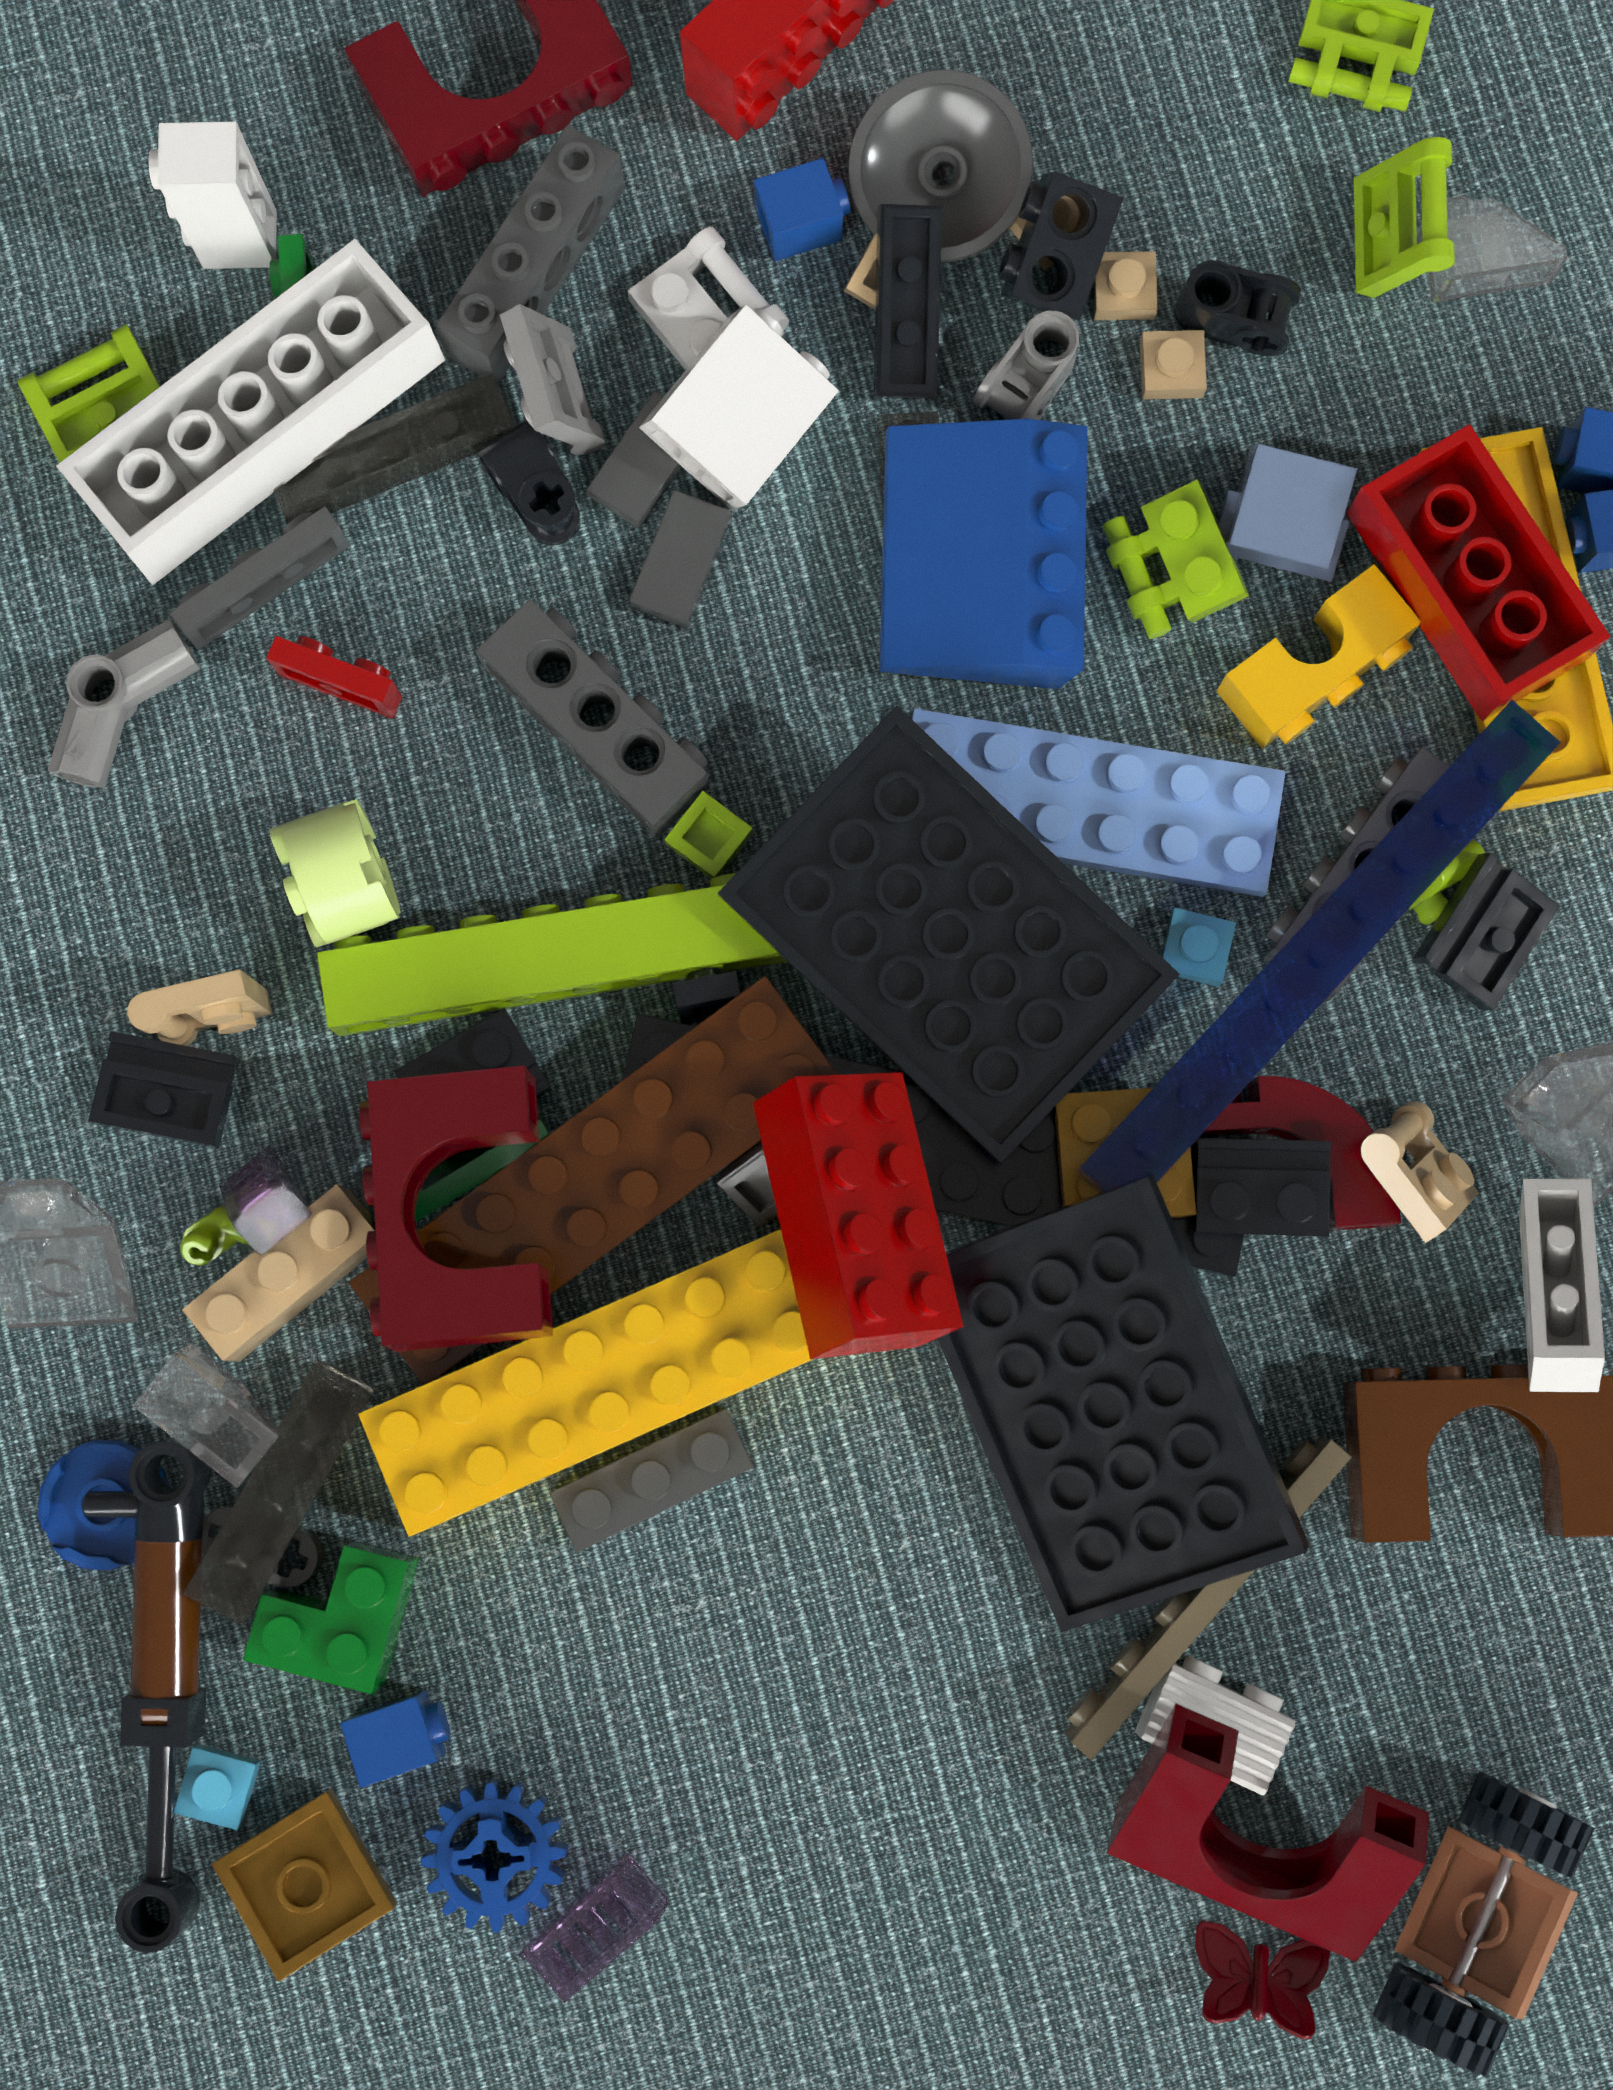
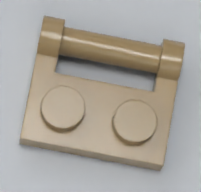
[127,969,273,1046]
[1361,1101,1479,1243]

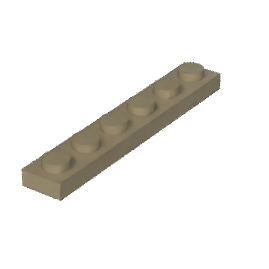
[1065,1438,1352,1760]

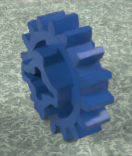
[421,1778,569,1933]

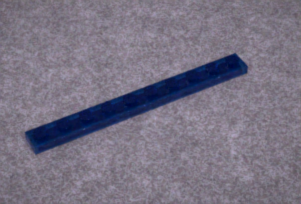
[1077,700,1561,1192]

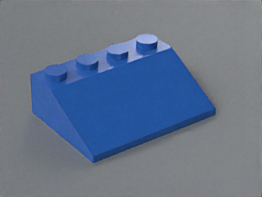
[879,419,1087,689]

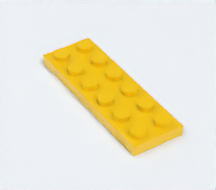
[1418,427,1613,812]

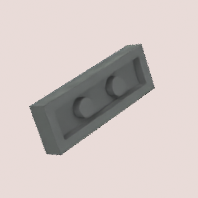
[169,506,350,650]
[549,1408,754,1553]

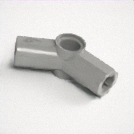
[48,619,200,788]

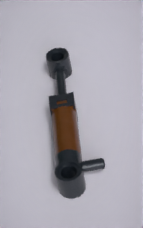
[82,1436,212,1953]

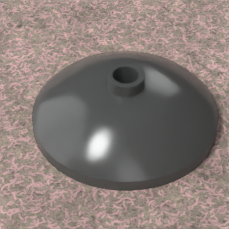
[848,70,1033,263]

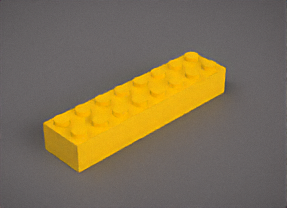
[358,1229,814,1537]

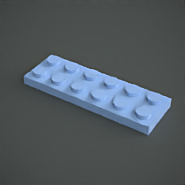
[912,708,1286,897]

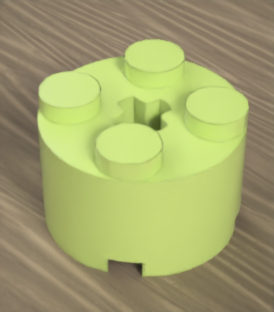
[269,799,401,948]

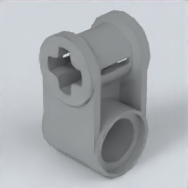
[973,311,1079,420]

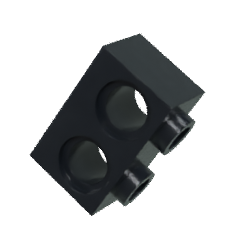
[998,171,1124,321]

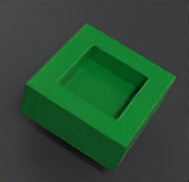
[269,234,315,298]

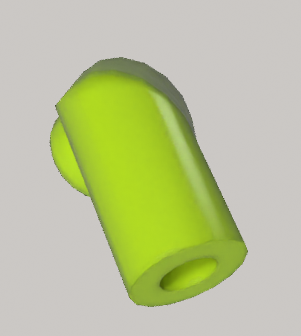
[1407,840,1485,925]
[180,1206,279,1266]

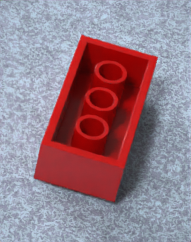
[680,0,894,141]
[1346,424,1611,722]
[753,1072,964,1360]

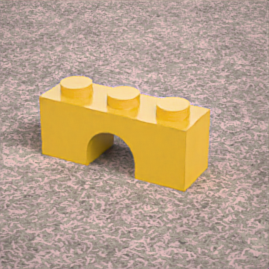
[1216,564,1422,749]

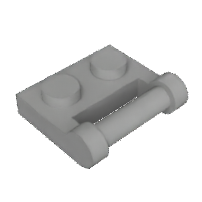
[500,304,606,455]

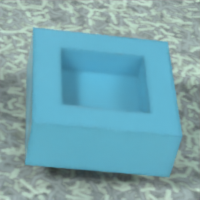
[1161,908,1236,987]
[174,1744,261,1830]

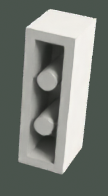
[149,122,276,269]
[1519,1179,1605,1392]

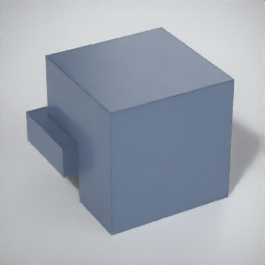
[1218,443,1358,582]

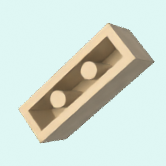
[182,1184,375,1362]

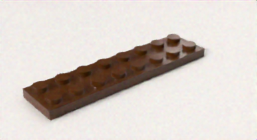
[348,976,838,1385]

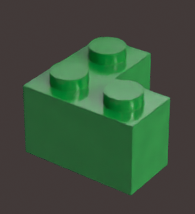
[243,1541,420,1695]

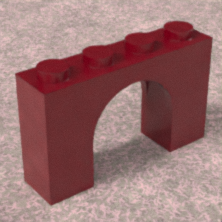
[344,0,633,197]
[359,1065,553,1352]
[1107,1704,1429,1962]

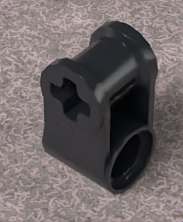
[1175,260,1301,356]
[476,419,580,545]

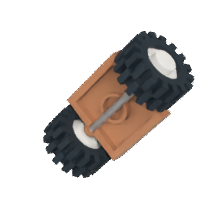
[1373,1771,1594,2077]

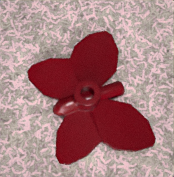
[1195,1921,1330,2040]

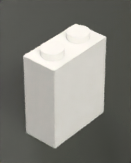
[639,304,839,511]

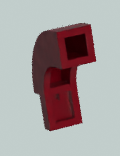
[1187,1076,1401,1231]

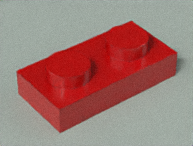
[266,636,402,719]

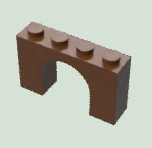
[1342,1364,1613,1543]

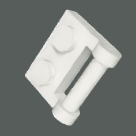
[628,227,789,370]

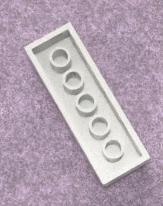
[56,239,445,585]

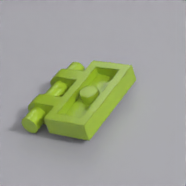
[1288,0,1434,112]
[1102,479,1249,639]

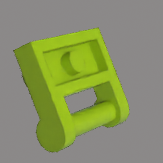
[1354,137,1455,298]
[17,324,160,463]

